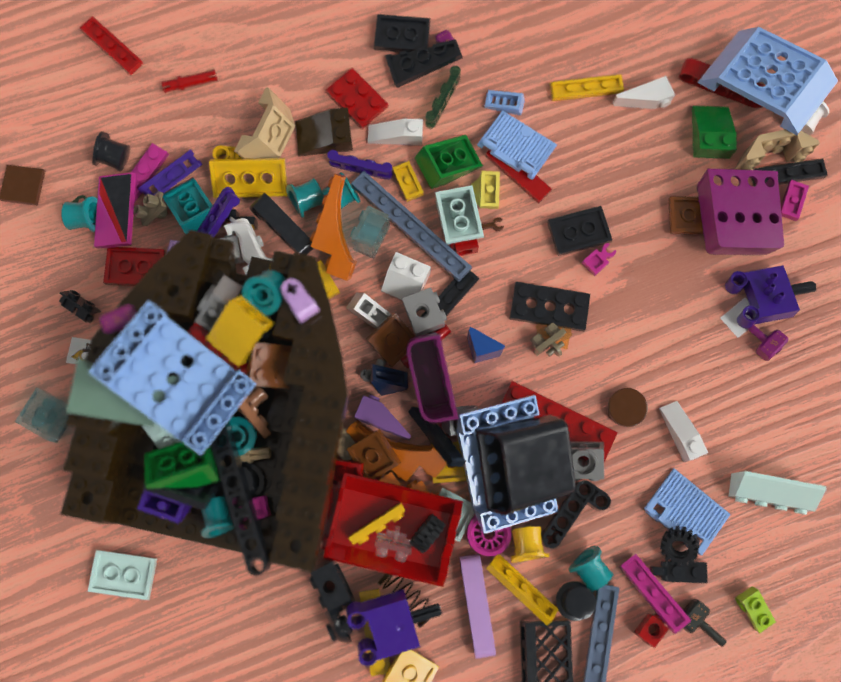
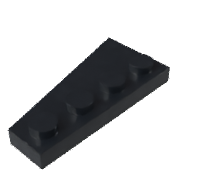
[385,39,463,88]

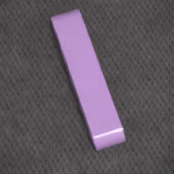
[459,554,496,659]

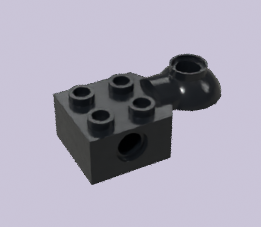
[309,561,355,643]

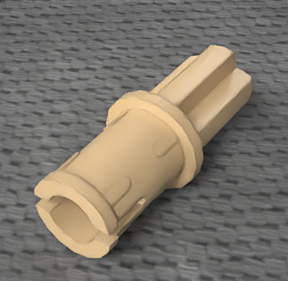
[229,447,271,464]

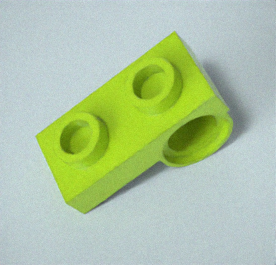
[735,586,776,633]

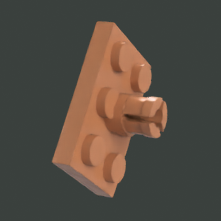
[237,386,271,439]

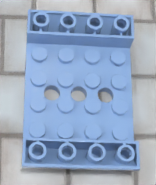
[698,27,838,135]
[88,301,256,455]
[457,395,559,534]

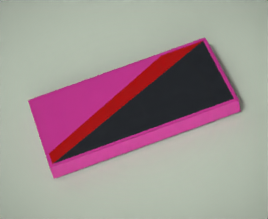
[94,172,136,249]

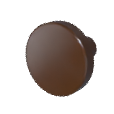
[608,388,648,427]

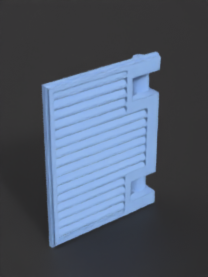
[477,110,557,180]
[644,468,731,556]

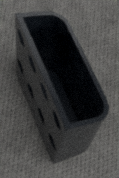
[475,415,576,515]

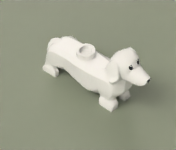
[224,217,273,275]

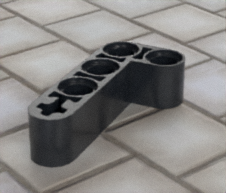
[250,193,314,255]
[541,480,611,548]

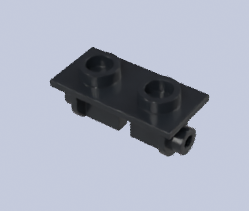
[59,290,101,323]

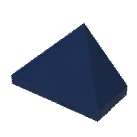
[371,364,408,396]

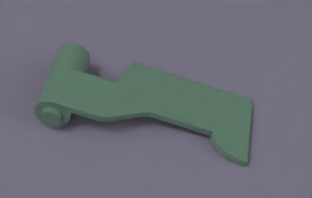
[66,359,179,427]

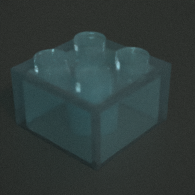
[350,205,390,259]
[15,387,69,443]

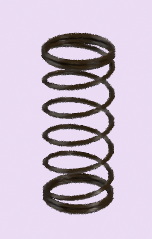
[378,574,430,628]

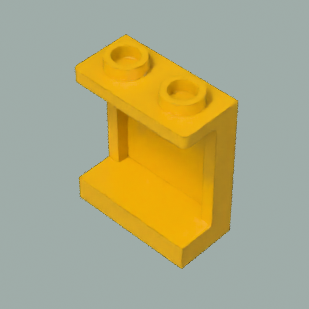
[206,295,274,367]

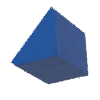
[467,327,505,363]

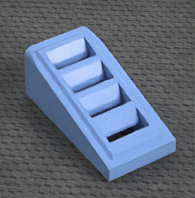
[484,90,525,115]

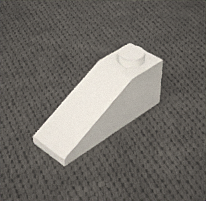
[613,76,675,109]
[368,119,423,146]
[346,292,391,329]
[659,401,708,462]

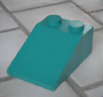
[162,178,213,235]

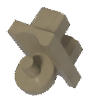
[134,191,168,226]
[530,323,567,357]

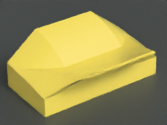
[471,171,500,209]

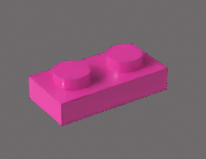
[781,180,809,221]

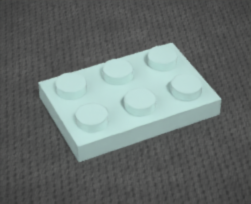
[87,550,158,600]

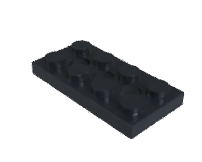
[510,282,590,332]

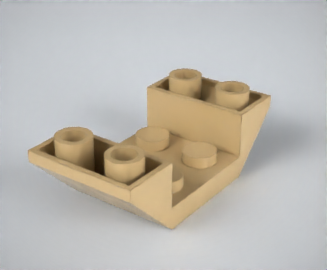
[234,87,295,159]
[735,129,820,170]

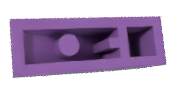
[355,394,411,441]

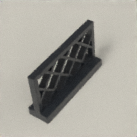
[520,620,573,682]

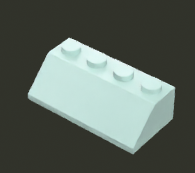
[728,471,826,515]

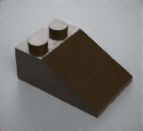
[295,107,353,156]

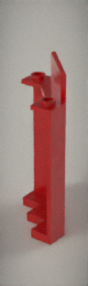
[321,472,463,587]

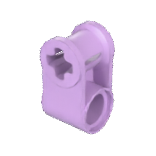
[282,279,320,323]

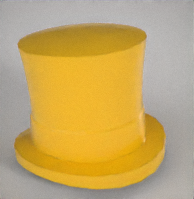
[511,526,549,563]

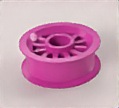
[466,515,512,556]

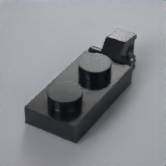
[650,561,708,583]

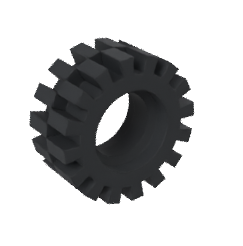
[410,514,445,554]
[660,526,699,567]

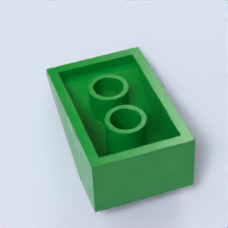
[692,106,737,159]
[414,135,483,189]
[144,441,219,488]

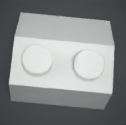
[381,252,431,300]

